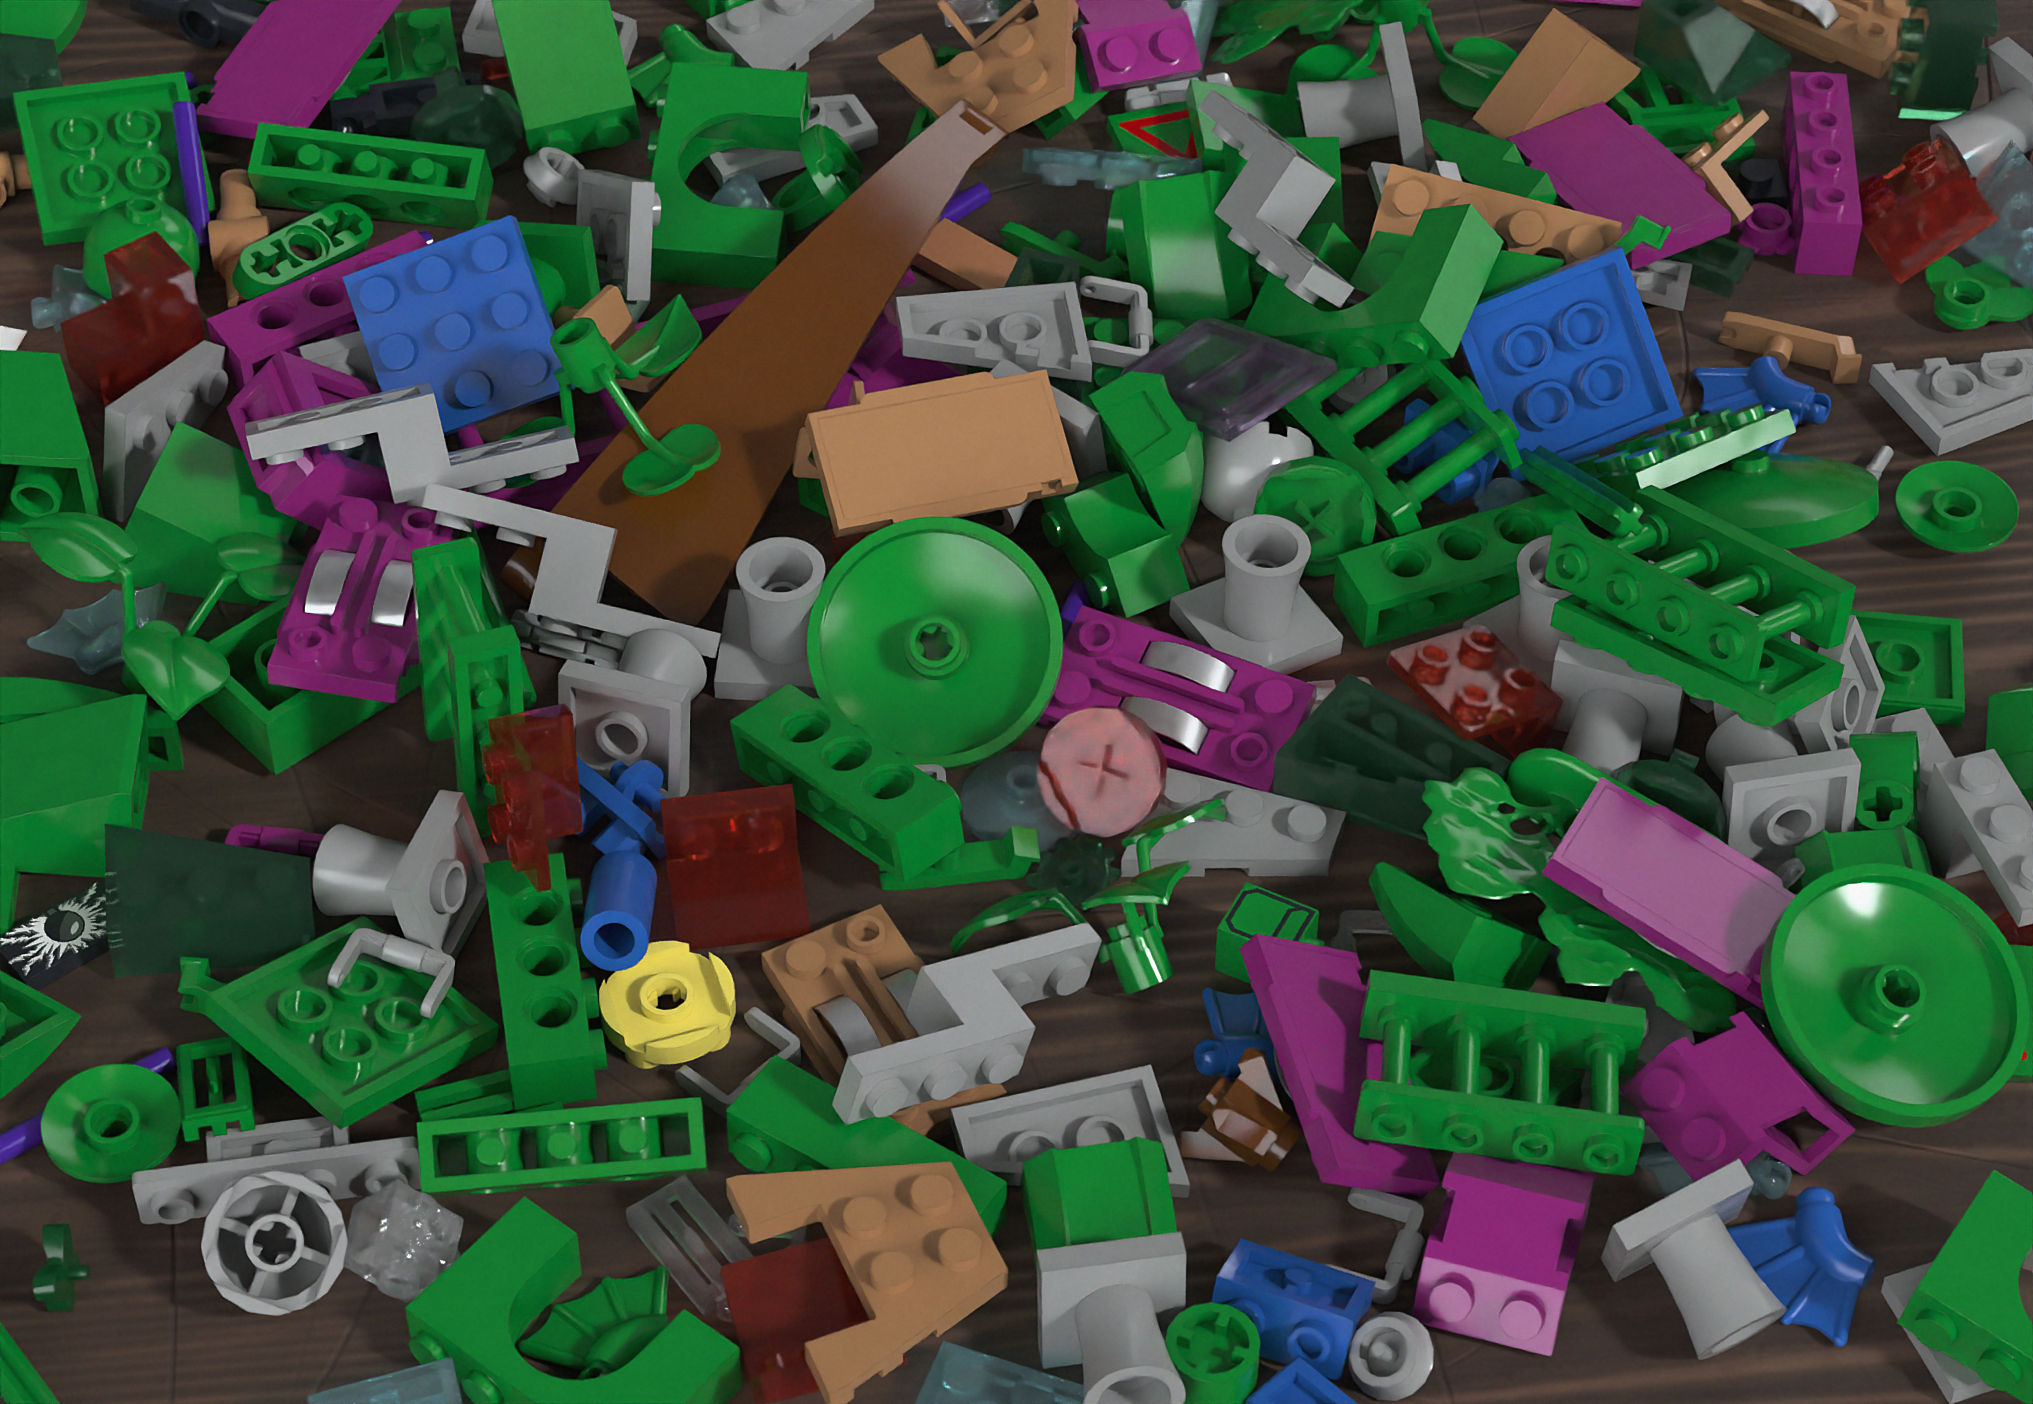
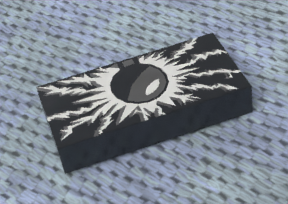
[0,877,144,991]

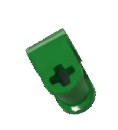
[1849,731,1920,835]

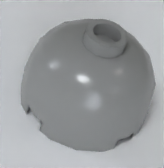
[1200,420,1314,523]
[201,1169,348,1316]

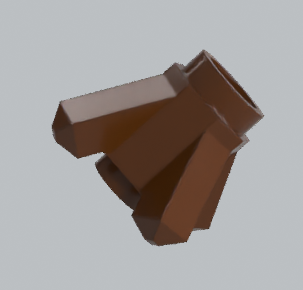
[1174,1047,1303,1173]

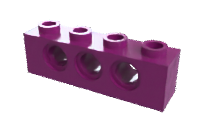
[1781,71,1862,276]
[207,230,429,392]

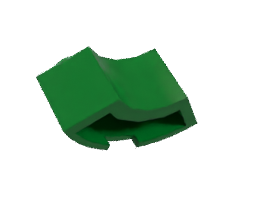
[1040,471,1190,618]

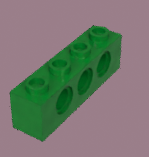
[247,122,494,230]
[1333,493,1589,648]
[730,683,965,883]
[483,853,608,1110]
[417,1097,708,1199]

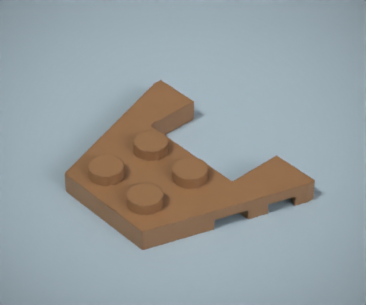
[877,0,1078,133]
[726,1162,1008,1404]

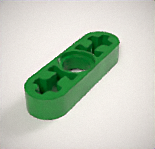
[232,202,373,300]

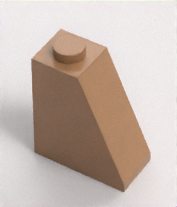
[1472,8,1641,140]

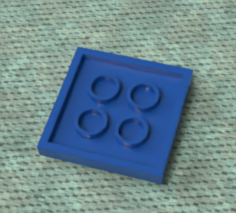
[342,215,575,436]
[1459,245,1684,484]

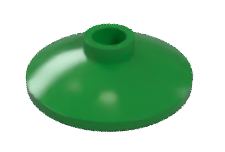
[1895,460,2019,553]
[41,1064,182,1183]

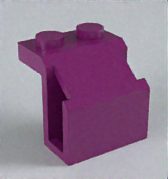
[1038,0,1202,94]
[1620,1011,1855,1182]
[1411,1152,1596,1357]

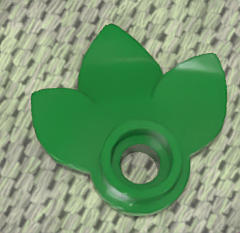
[1925,253,2033,330]

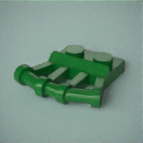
[323,7,461,117]
[1605,56,1756,161]

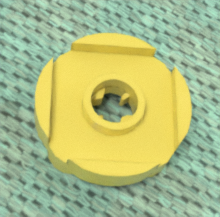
[599,941,736,1069]

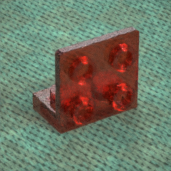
[1858,138,1998,285]
[1386,623,1563,759]
[482,703,584,892]
[660,784,810,950]
[720,1237,907,1404]

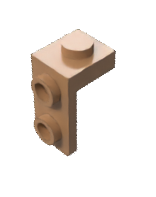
[1680,109,1769,228]

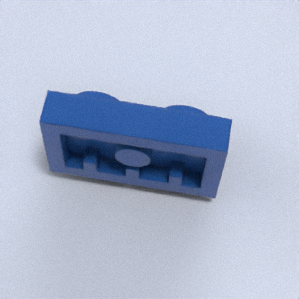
[1211,1238,1376,1380]

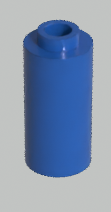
[580,850,657,971]

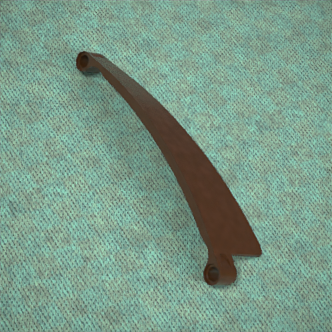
[499,99,1011,627]

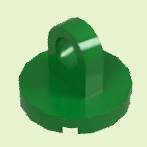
[769,123,864,232]
[1254,456,1377,577]

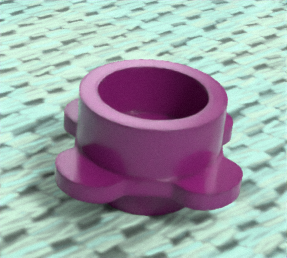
[1736,203,1795,255]

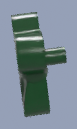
[33,1223,90,1312]

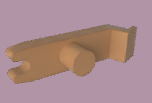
[1718,311,1862,384]

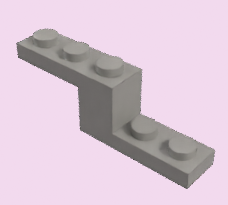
[1199,89,1354,308]
[245,381,579,508]
[422,482,722,658]
[1870,708,2033,927]
[832,922,1102,1125]

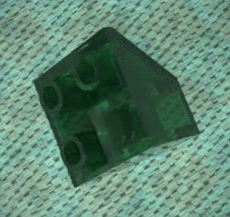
[1633,0,1792,109]

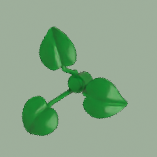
[1285,0,1519,112]
[498,294,721,497]
[18,512,307,721]
[950,798,1227,994]

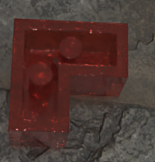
[60,231,205,406]

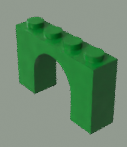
[642,62,811,290]
[1237,203,1504,375]
[1897,1169,2033,1404]
[405,1196,742,1404]

